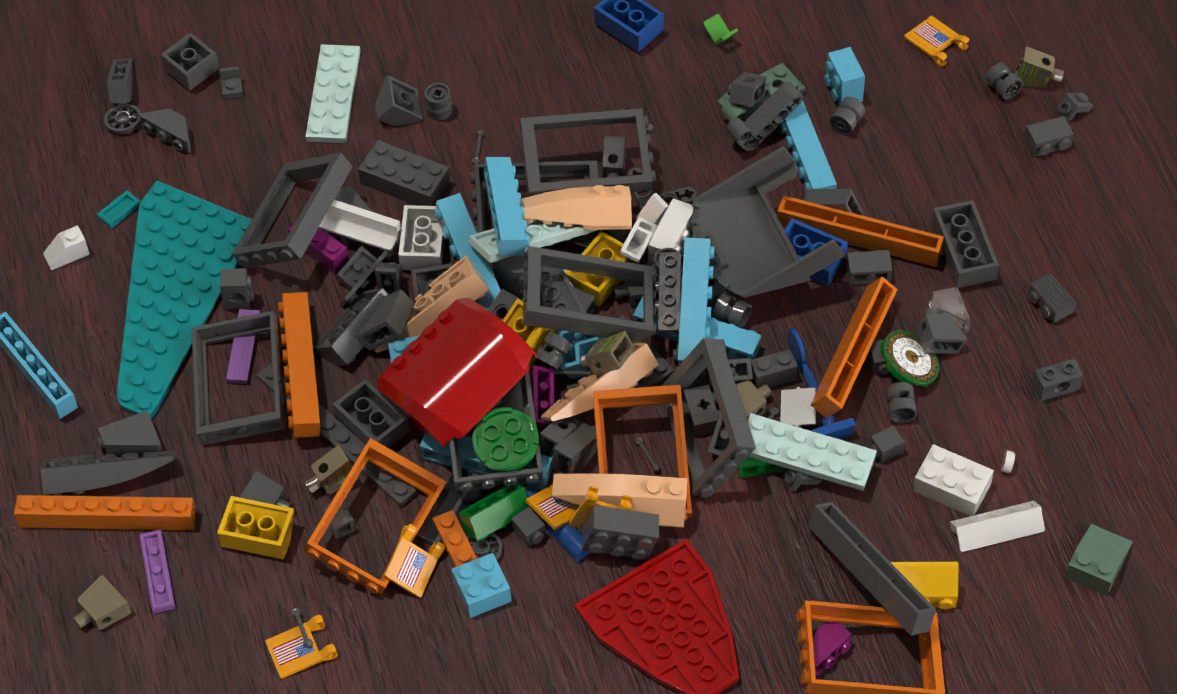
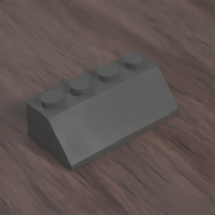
[313,288,388,366]

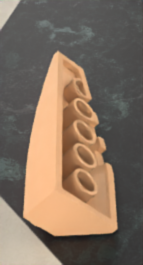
[520,185,632,230]
[374,255,490,353]
[541,342,659,421]
[552,474,687,528]

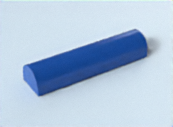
[526,487,591,562]

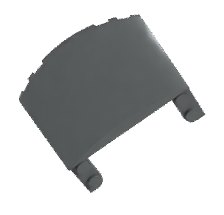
[691,146,845,298]

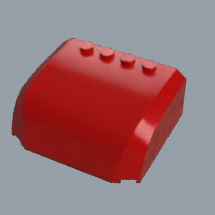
[377,298,537,447]

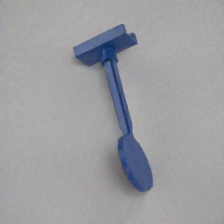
[787,328,856,439]

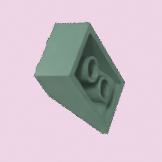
[1065,524,1133,596]

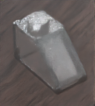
[929,287,970,333]

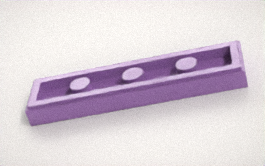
[226,309,261,385]
[139,530,175,614]

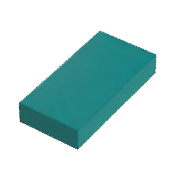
[96,190,141,229]

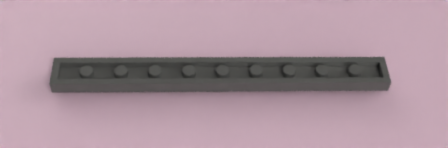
[257,363,417,508]

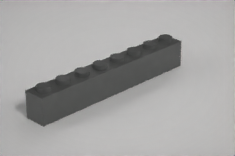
[808,502,936,636]

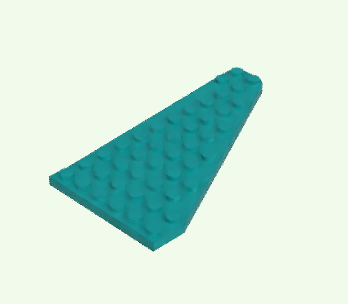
[117,180,252,419]

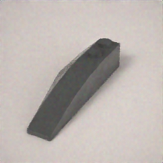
[40,451,174,496]

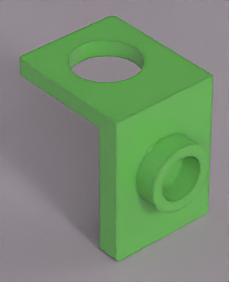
[702,14,738,46]

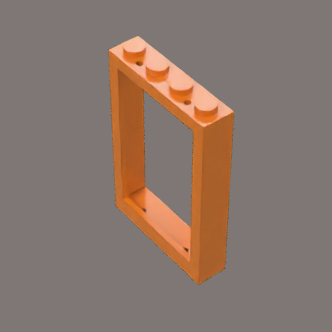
[593,385,692,521]
[303,438,446,595]
[796,600,945,694]

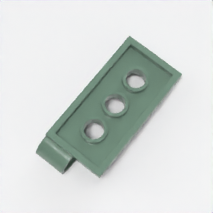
[717,63,806,122]

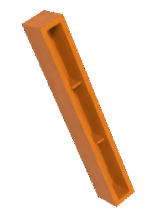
[777,195,944,267]
[810,277,898,418]
[278,292,320,438]
[14,495,196,530]

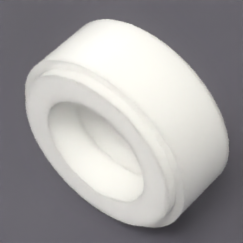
[1001,450,1015,473]

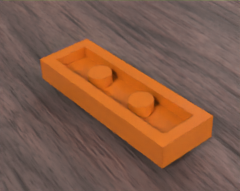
[432,510,477,567]

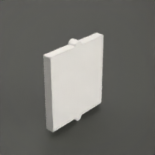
[780,387,817,428]

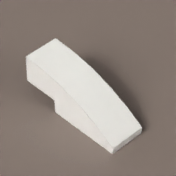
[619,217,658,263]

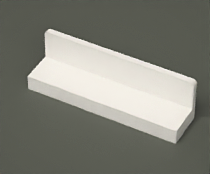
[319,200,401,251]
[950,501,1045,552]

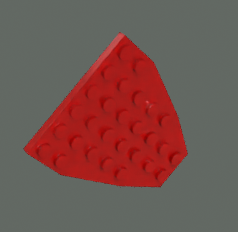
[574,539,739,694]

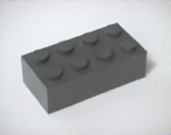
[358,140,451,206]
[932,200,999,288]

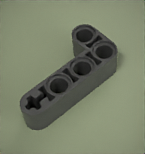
[726,82,804,151]

